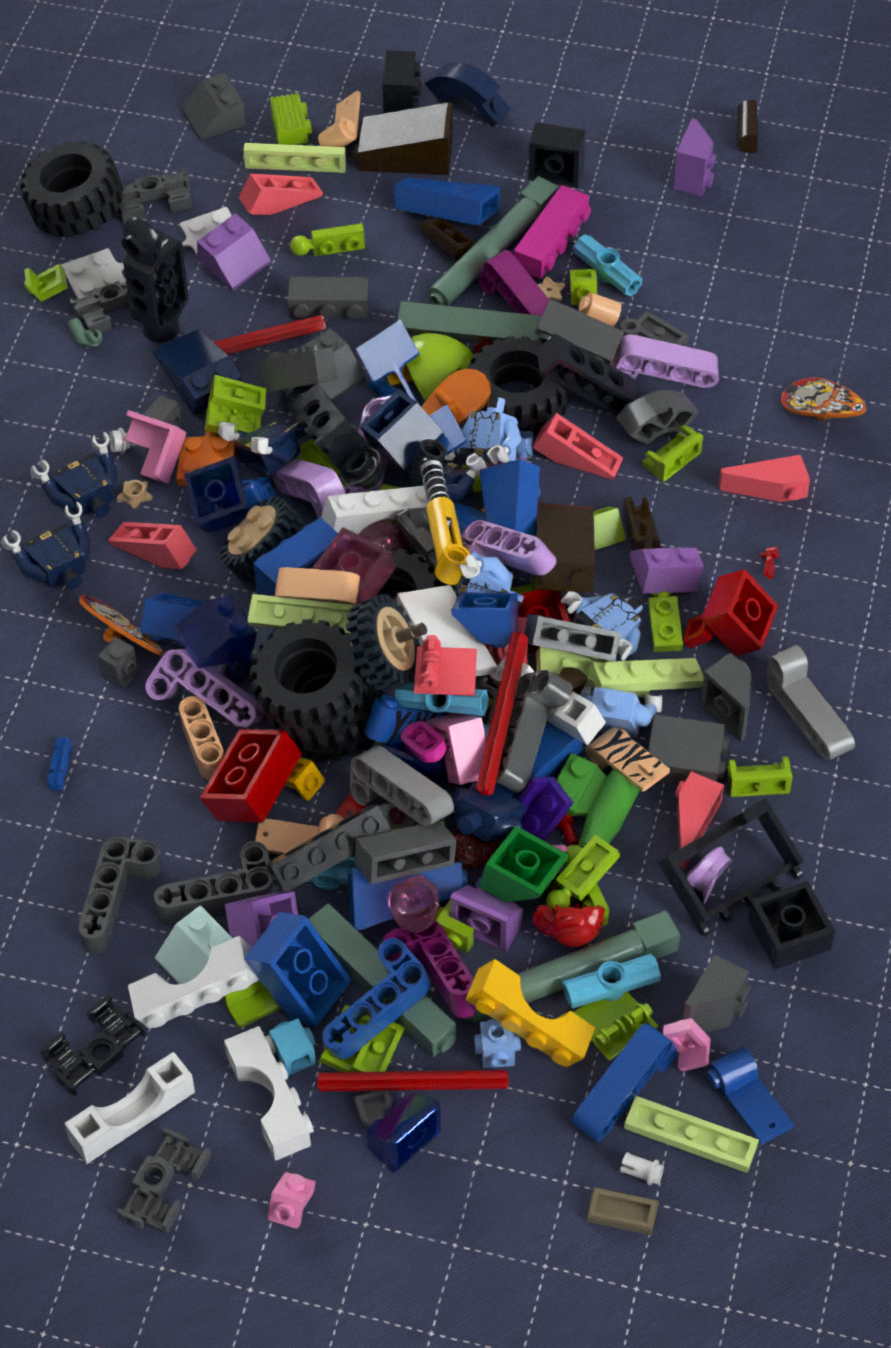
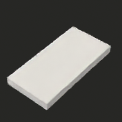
[396,585,497,677]

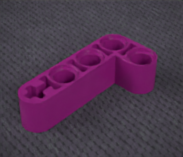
[478,250,549,316]
[383,919,478,1018]

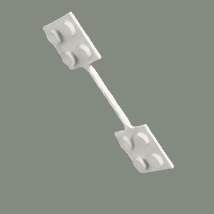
[61,207,232,299]

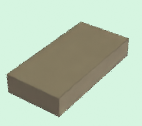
[587,1187,659,1236]

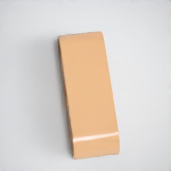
[275,567,360,605]
[179,696,224,780]

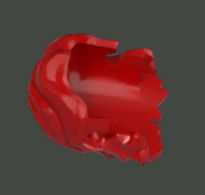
[532,903,605,947]

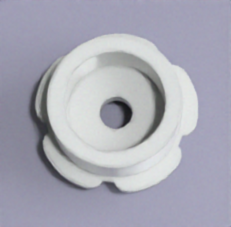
[110,428,130,455]

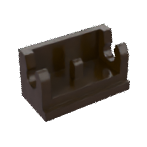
[623,497,661,551]

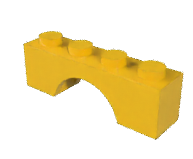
[465,959,595,1068]

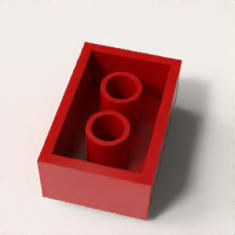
[200,729,302,823]

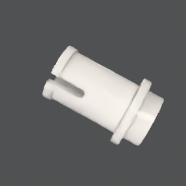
[620,1152,664,1186]

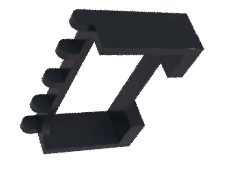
[658,798,804,936]

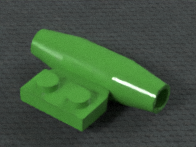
[557,753,640,848]

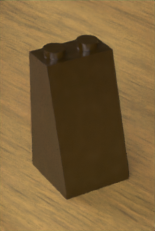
[354,103,453,175]
[534,503,595,593]

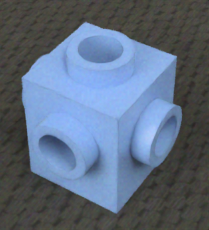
[474,1019,521,1069]

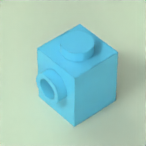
[269,1018,316,1076]

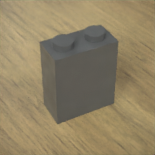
[648,715,729,784]

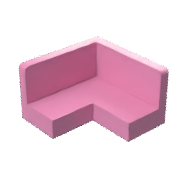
[125,410,186,484]
[426,713,486,785]

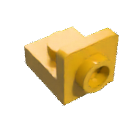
[284,758,325,801]

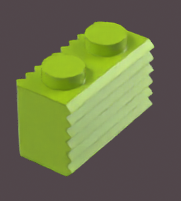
[270,93,312,145]

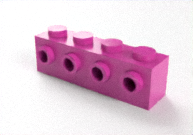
[514,185,591,279]

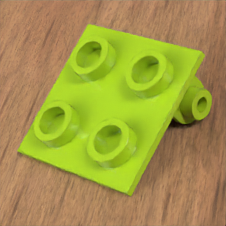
[573,991,658,1061]

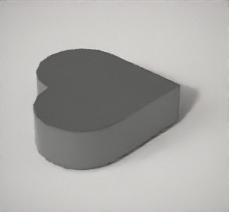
[353,1091,393,1131]

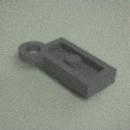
[620,311,689,346]

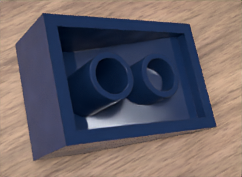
[153,328,242,415]

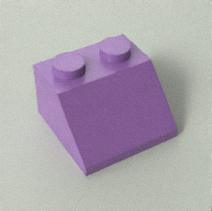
[673,119,716,196]
[197,213,271,292]
[629,547,704,594]
[450,885,523,953]
[225,891,298,947]

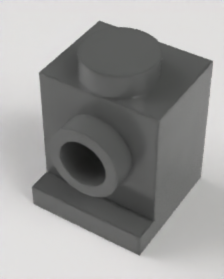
[143,395,182,427]
[98,637,142,690]

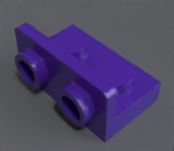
[518,777,574,841]

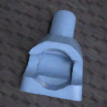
[516,431,534,460]

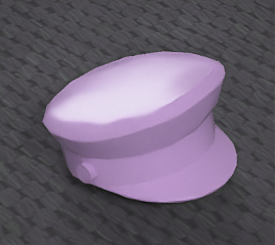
[685,846,732,904]

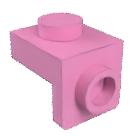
[663,1018,711,1072]
[268,1172,316,1229]

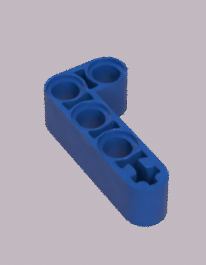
[322,938,431,1059]
[571,1023,678,1143]

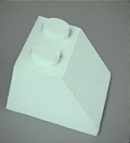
[155,905,232,984]

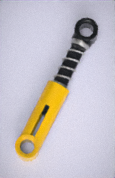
[412,439,470,585]

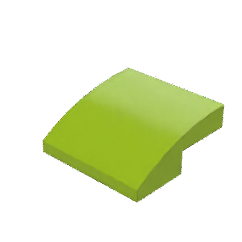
[205,375,266,434]
[318,1004,405,1072]

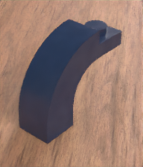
[425,62,511,127]

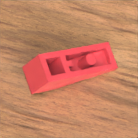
[239,174,323,215]
[532,413,623,480]
[719,455,810,502]
[108,522,197,569]
[675,771,724,870]

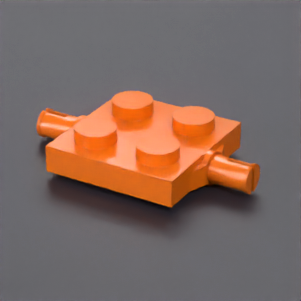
[176,431,237,501]

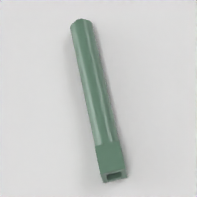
[427,176,559,306]
[463,910,680,1025]

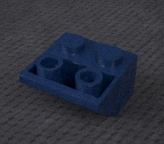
[360,389,444,472]

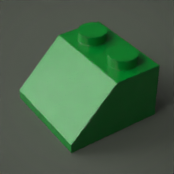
[480,826,569,902]

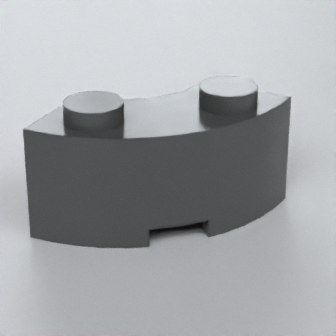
[616,390,699,445]

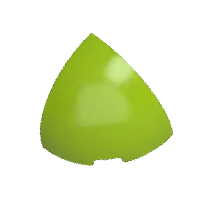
[407,333,474,400]

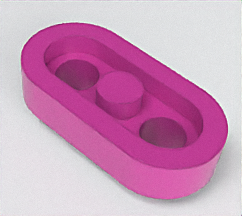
[401,721,447,763]

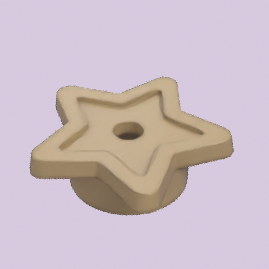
[537,276,565,301]
[117,480,153,509]

